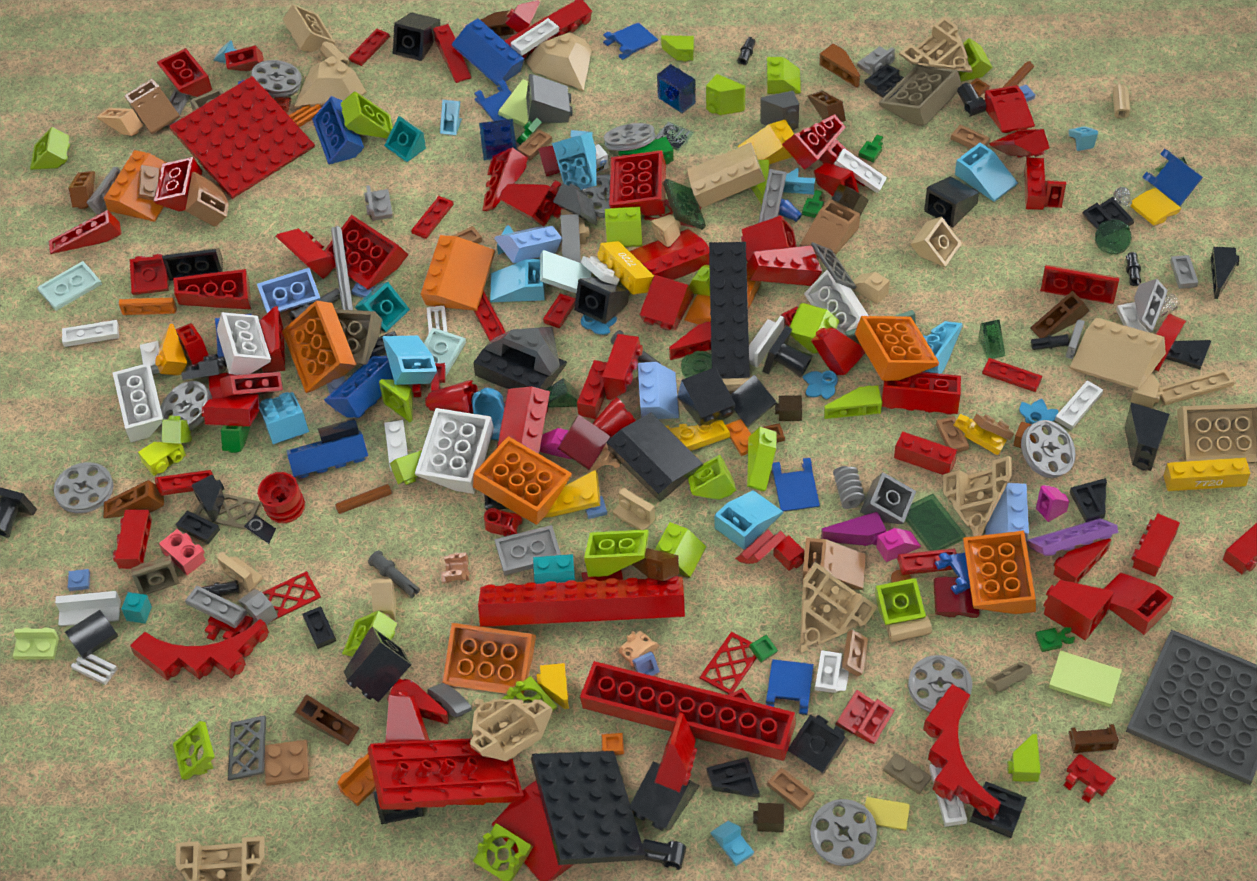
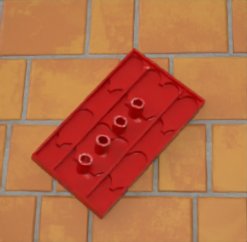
[367,738,524,809]

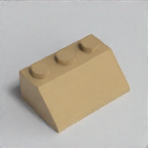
[283,4,336,52]

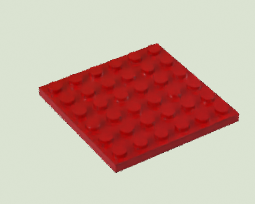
[170,76,315,199]

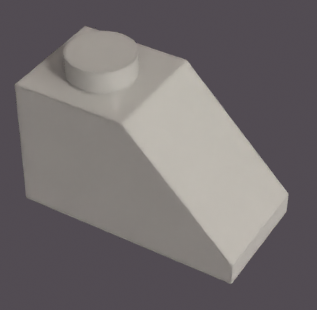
[238,589,278,625]

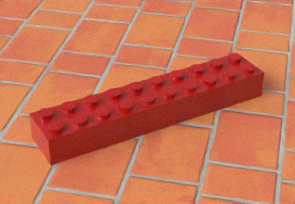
[478,576,685,627]
[580,661,796,761]

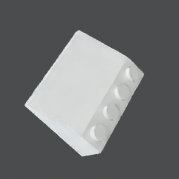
[415,408,494,494]

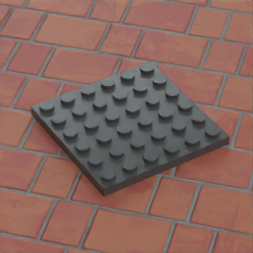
[1126,629,1257,785]

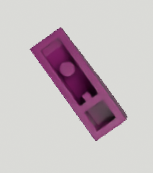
[821,512,886,546]

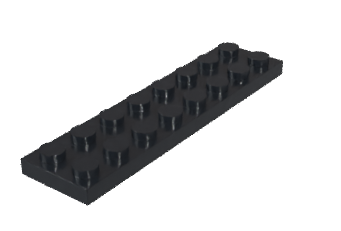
[709,242,750,379]

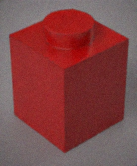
[773,535,805,571]

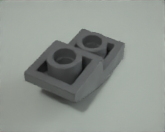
[428,683,472,717]

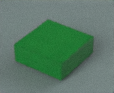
[749,634,778,663]

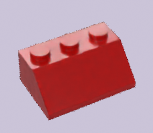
[157,48,212,97]
[989,128,1050,158]
[154,157,203,212]
[275,228,336,279]
[259,306,286,373]
[602,334,643,400]

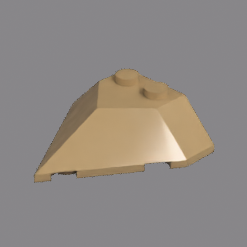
[899,17,972,73]
[526,33,592,92]
[294,55,367,109]
[943,456,1012,536]
[800,562,878,653]
[470,699,553,761]
[175,836,265,881]

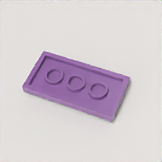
[1027,518,1119,556]

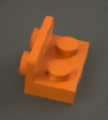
[337,754,376,806]

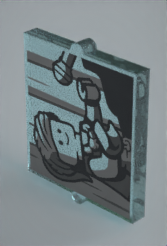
[654,121,694,151]

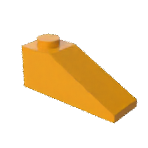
[155,324,187,376]

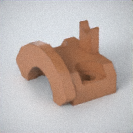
[441,552,470,584]

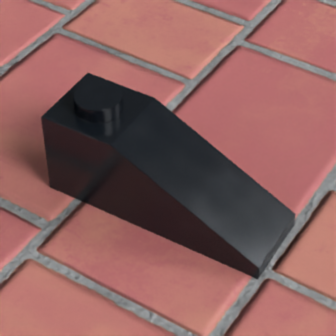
[1210,247,1240,299]

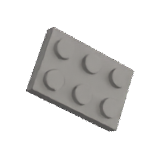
[494,525,561,576]

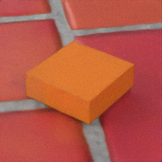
[601,733,624,755]

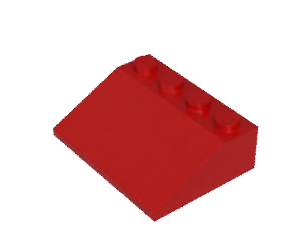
[609,150,666,216]
[324,214,409,290]
[629,229,709,280]
[491,780,574,881]

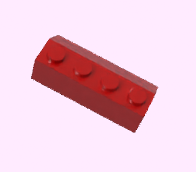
[1040,264,1120,304]
[882,372,961,415]
[497,387,550,454]
[655,712,697,792]

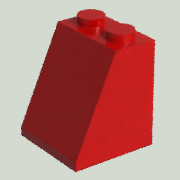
[499,184,557,226]
[741,215,797,262]
[639,274,694,331]
[1043,580,1114,641]

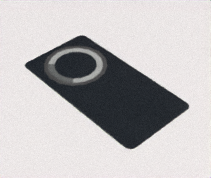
[244,515,276,544]

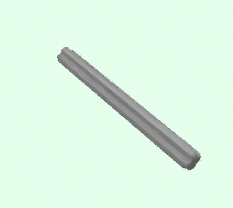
[331,226,353,310]

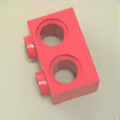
[159,529,206,576]

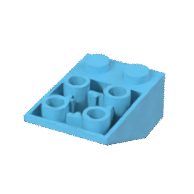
[552,132,596,190]
[955,143,1018,202]
[490,259,545,302]
[382,336,437,385]
[259,392,309,444]
[714,490,783,550]

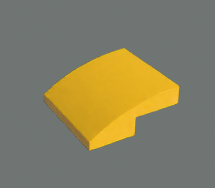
[1128,188,1181,226]

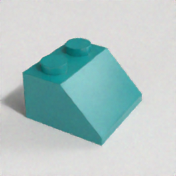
[355,281,410,332]
[533,554,575,584]

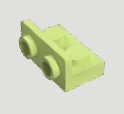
[13,627,59,660]

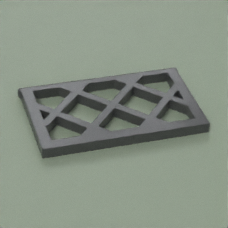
[811,242,857,290]
[228,715,266,781]

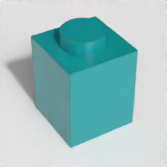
[121,592,152,624]

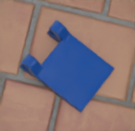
[603,22,658,60]
[474,79,512,126]
[1143,148,1203,206]
[771,458,820,512]
[935,552,970,594]
[766,659,814,715]

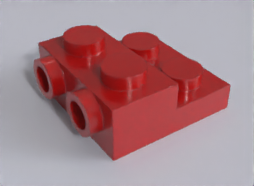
[129,254,169,295]

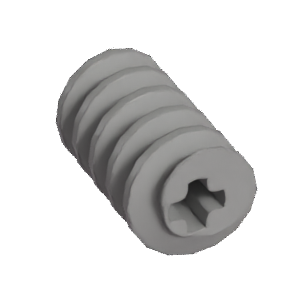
[833,466,865,509]

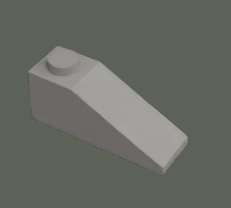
[1134,279,1168,332]

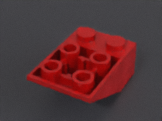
[984,85,1035,133]
[1104,572,1174,635]

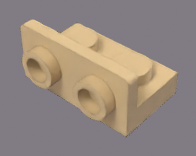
[613,488,655,530]
[217,553,263,592]

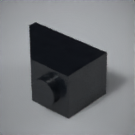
[191,475,225,522]

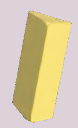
[863,797,910,830]

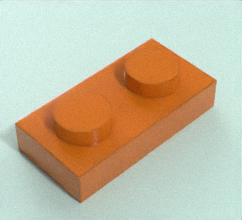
[726,419,751,456]

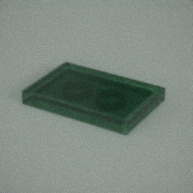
[663,179,706,230]
[905,493,966,551]

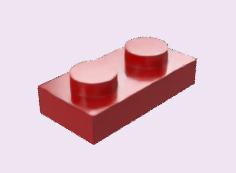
[543,293,576,329]

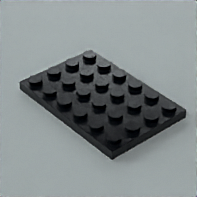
[531,751,645,865]

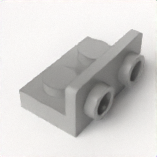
[857,46,895,75]
[364,185,393,221]

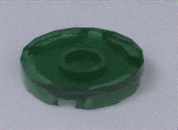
[1095,220,1132,254]
[681,351,712,378]

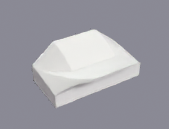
[815,650,849,693]

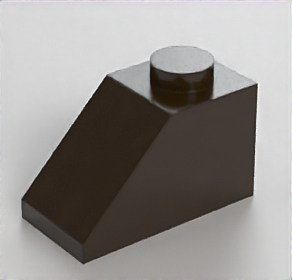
[831,184,869,216]

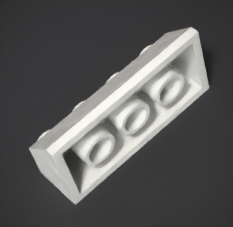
[804,270,869,335]
[217,312,271,375]
[113,363,163,442]

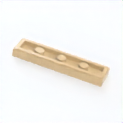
[1158,369,1235,406]

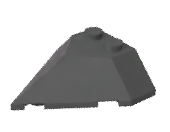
[485,327,560,376]

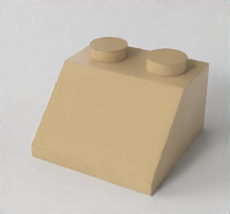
[910,217,962,267]

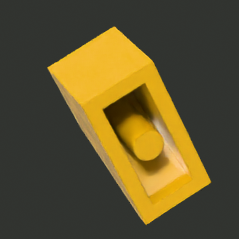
[536,663,569,709]

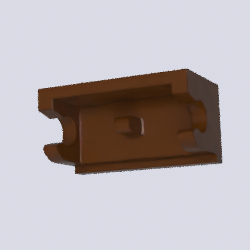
[1068,724,1119,754]

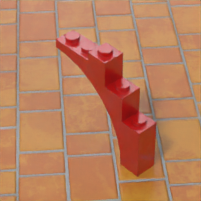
[130,619,269,681]
[923,684,1001,819]

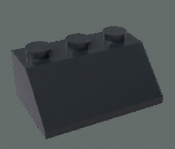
[162,248,223,281]

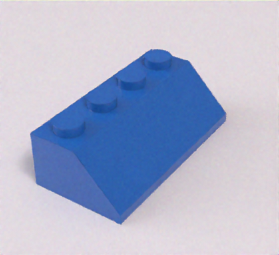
[452,18,524,86]
[312,96,364,165]
[324,356,394,418]
[286,430,368,479]

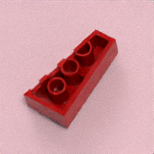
[781,114,846,170]
[746,245,822,286]
[173,269,251,310]

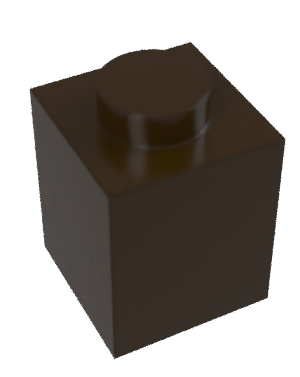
[775,395,802,421]
[753,803,784,833]

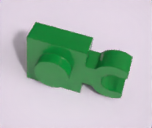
[516,118,542,145]
[1035,627,1075,652]

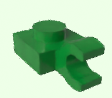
[859,134,883,163]
[802,190,824,218]

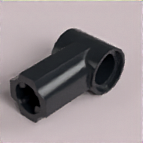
[957,82,987,117]
[642,839,687,870]

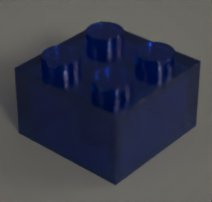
[657,64,696,113]
[479,119,517,160]

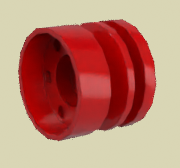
[257,472,306,523]

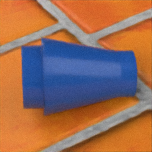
[778,199,802,222]

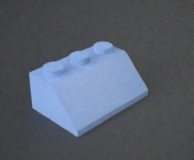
[494,226,562,263]
[257,268,321,313]
[638,362,679,419]
[985,483,1029,544]

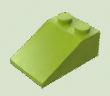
[341,91,393,139]
[584,530,649,577]

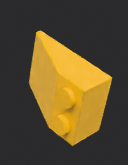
[738,119,794,164]

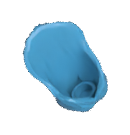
[472,388,505,440]

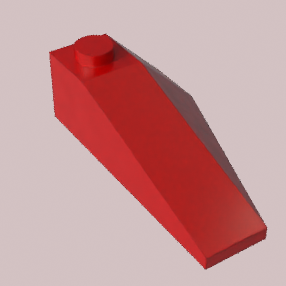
[482,148,528,212]

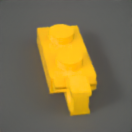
[953,414,1007,455]

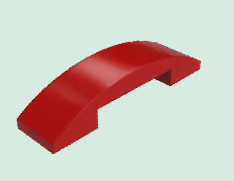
[1154,313,1186,372]

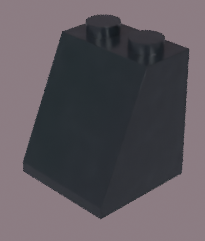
[392,12,441,61]
[924,176,979,228]
[574,277,630,324]
[677,367,736,426]
[1124,402,1170,471]
[344,626,411,703]
[629,761,700,831]

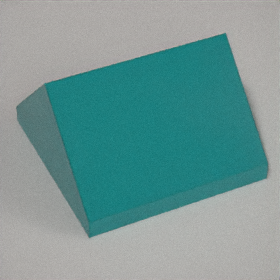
[384,116,426,162]

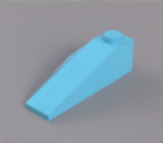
[923,321,963,374]

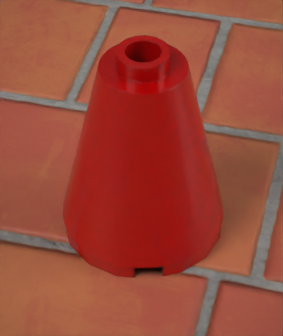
[425,380,478,414]
[592,397,636,439]

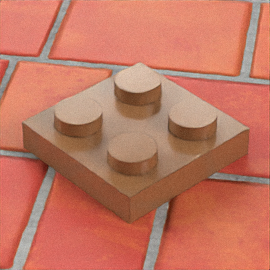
[265,739,309,786]

